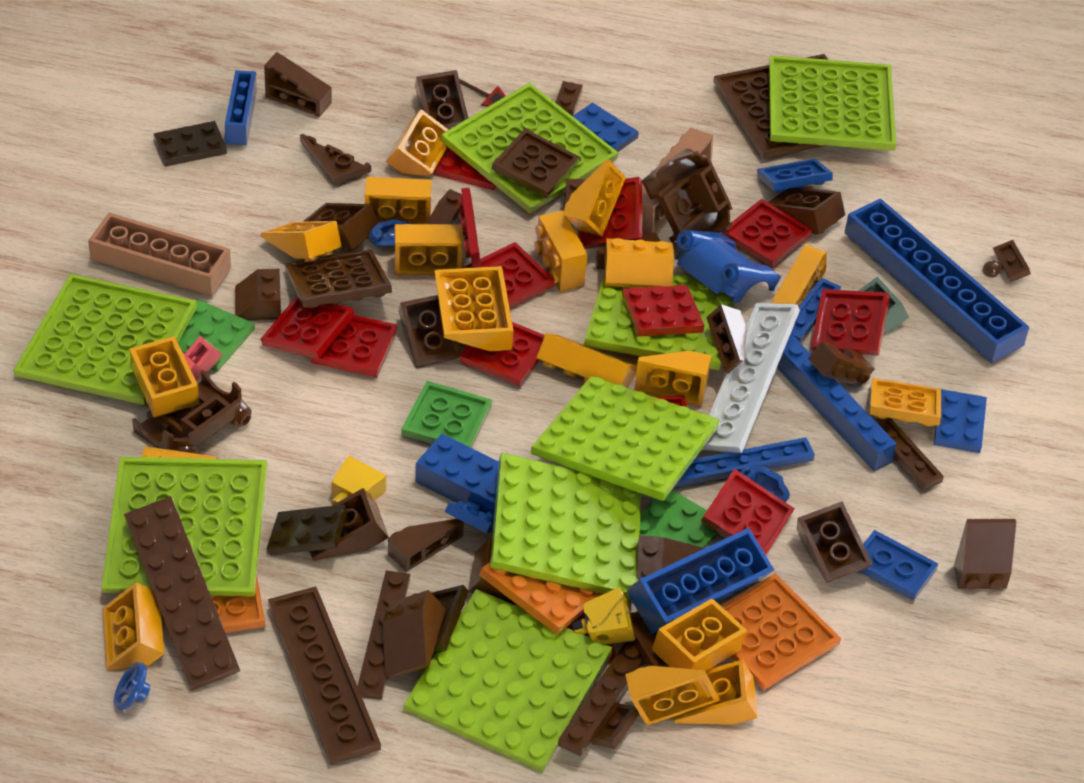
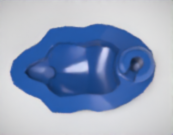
[369,219,410,248]
[740,465,790,502]

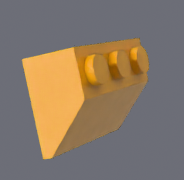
[386,109,448,176]
[604,238,674,288]
[102,582,165,671]

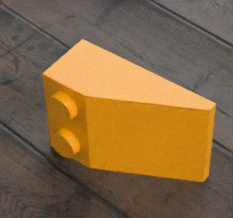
[563,159,626,237]
[260,221,342,262]
[634,351,712,407]
[673,660,758,725]
[625,666,720,726]

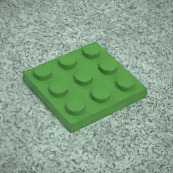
[178,299,255,372]
[401,381,492,448]
[640,490,719,548]

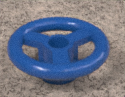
[114,662,150,711]

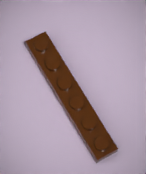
[358,570,410,700]
[557,642,645,756]

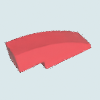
[182,336,223,381]

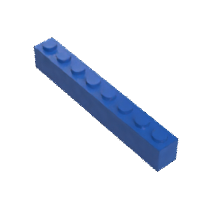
[777,334,897,471]

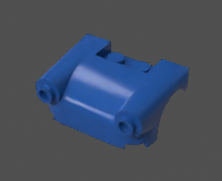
[675,230,782,303]

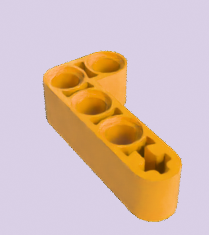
[771,244,827,307]

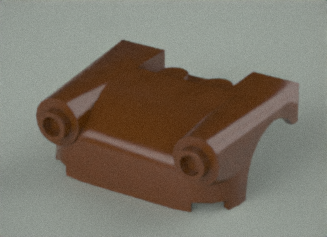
[641,148,733,253]
[132,370,252,454]

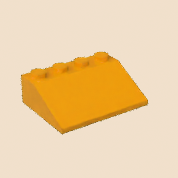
[434,266,513,351]

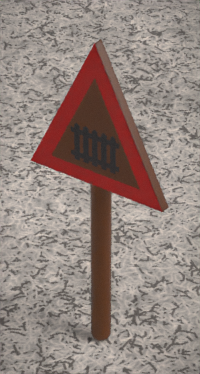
[459,79,506,107]

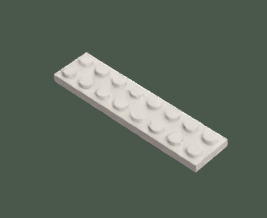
[702,303,800,453]

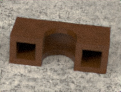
[808,341,875,386]

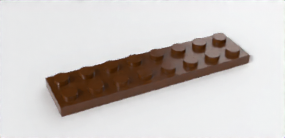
[124,496,240,690]
[268,586,381,764]

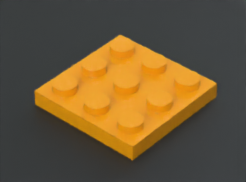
[869,378,941,426]

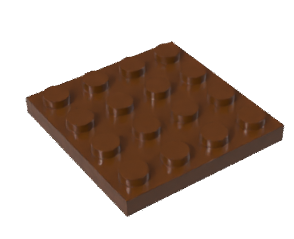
[285,249,392,308]

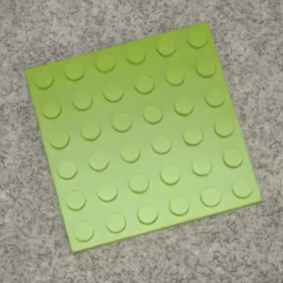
[769,55,896,151]
[440,82,619,214]
[584,272,734,370]
[13,274,197,405]
[531,376,720,501]
[490,452,641,600]
[101,457,268,597]
[403,589,612,773]

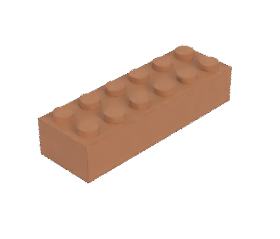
[642,127,713,236]
[88,213,231,297]

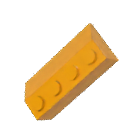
[537,332,637,388]

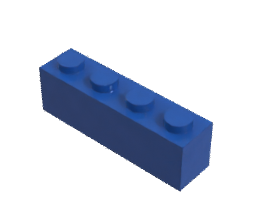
[225,70,257,145]

